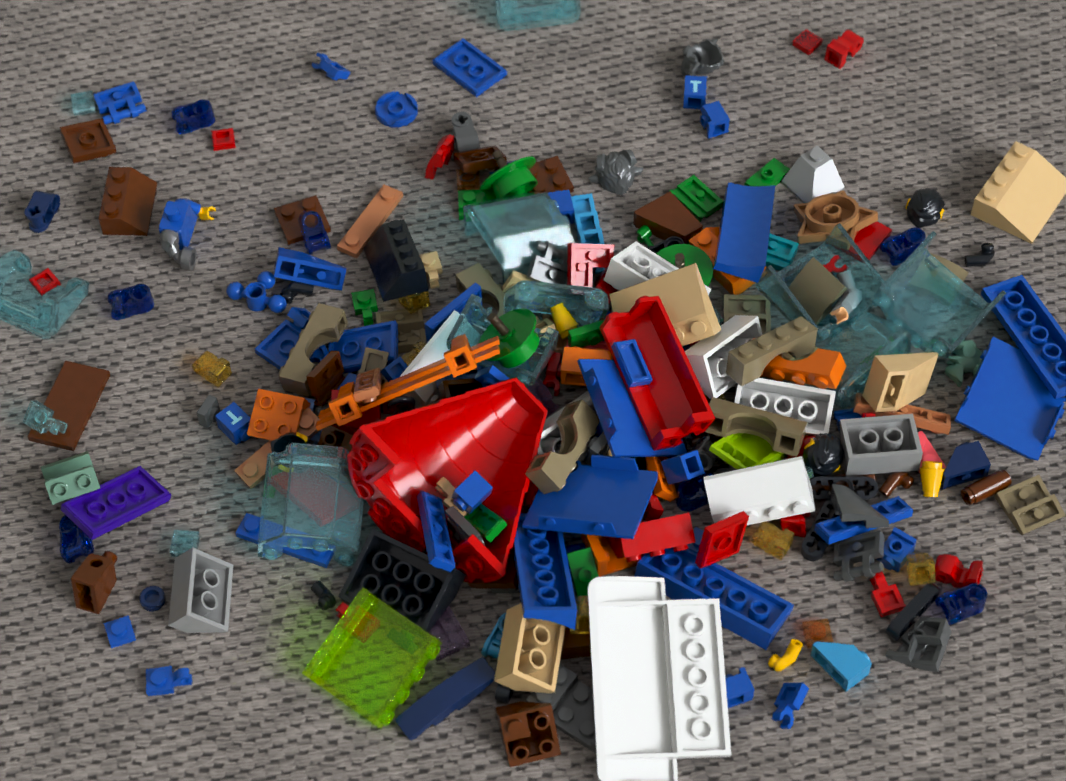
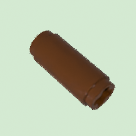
[961,470,1012,505]

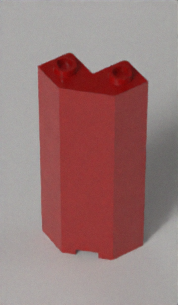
[599,296,715,451]

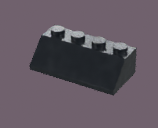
[363,219,428,302]

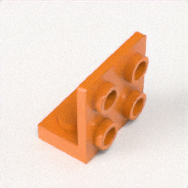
[247,388,311,441]
[580,534,643,577]

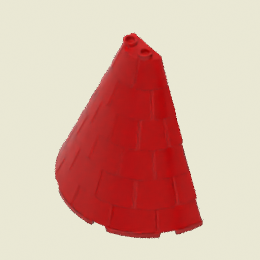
[347,377,548,583]

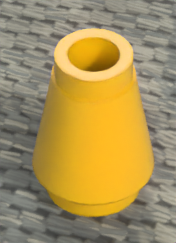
[550,303,579,339]
[919,461,944,497]

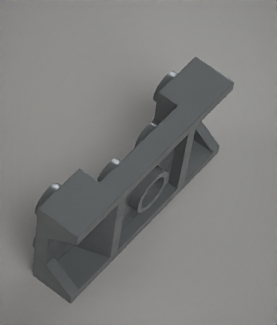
[526,663,597,754]

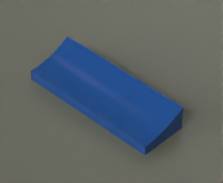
[713,182,775,283]
[981,275,1066,399]
[513,513,577,630]
[634,547,794,650]

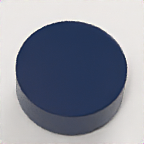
[139,586,166,611]

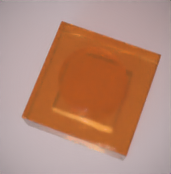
[802,619,833,648]

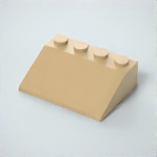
[971,141,1066,244]
[609,263,721,346]

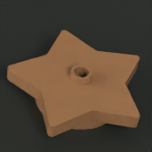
[794,190,878,249]

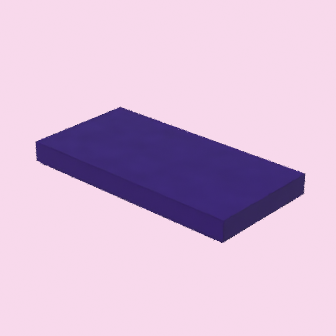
[61,466,171,540]

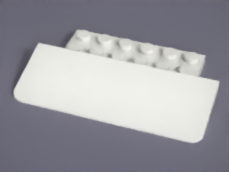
[588,576,731,781]

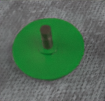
[480,150,538,204]
[656,244,713,287]
[478,308,540,368]

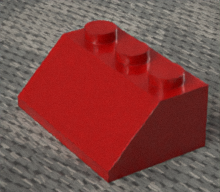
[605,512,696,562]

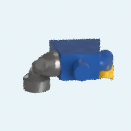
[159,198,216,270]

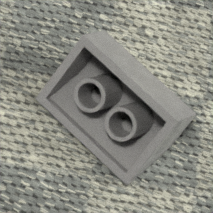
[840,414,923,476]
[168,548,233,633]

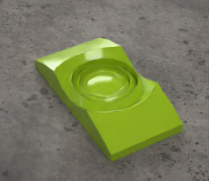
[709,433,787,470]

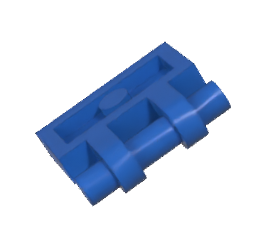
[93,81,147,125]

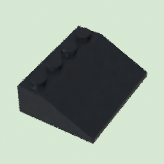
[338,529,466,639]

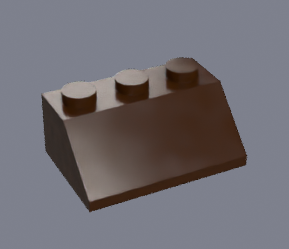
[99,167,157,236]

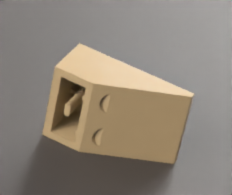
[862,352,939,412]

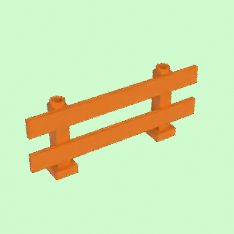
[315,334,500,431]

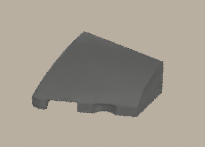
[831,484,889,528]
[886,617,951,672]

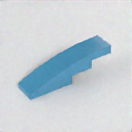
[571,193,605,274]

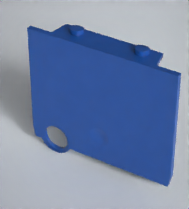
[954,336,1066,461]
[577,359,687,457]
[522,455,658,539]

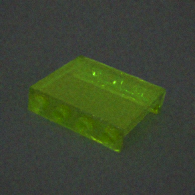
[302,588,442,729]

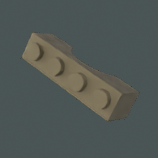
[455,263,518,317]
[279,303,348,397]
[726,316,818,387]
[705,397,807,457]
[525,399,600,494]

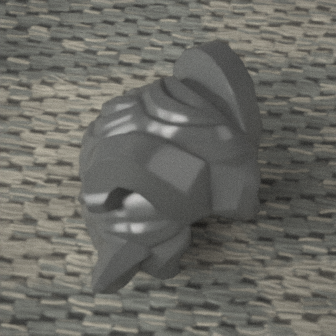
[681,38,725,76]
[589,150,643,195]

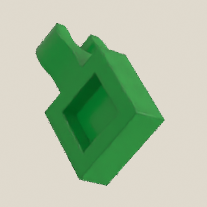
[351,289,378,326]

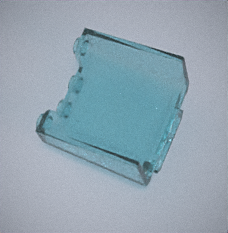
[463,191,575,297]
[755,223,890,342]
[874,231,1006,359]
[257,443,365,566]

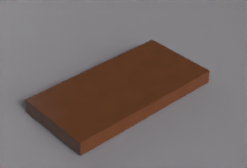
[28,361,110,451]

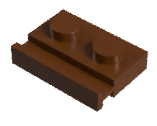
[306,350,346,406]

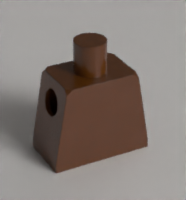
[71,551,117,615]

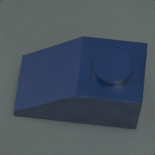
[940,441,991,490]

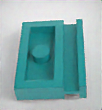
[766,234,799,273]

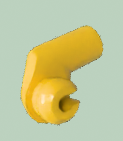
[768,639,803,672]

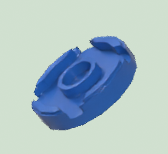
[375,91,418,127]

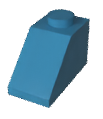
[811,641,872,692]

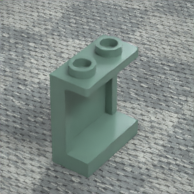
[41,451,101,505]

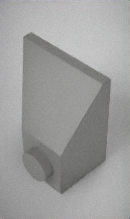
[781,145,845,203]

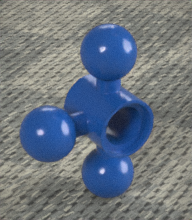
[226,271,287,313]

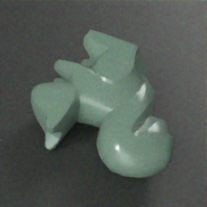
[945,340,982,387]

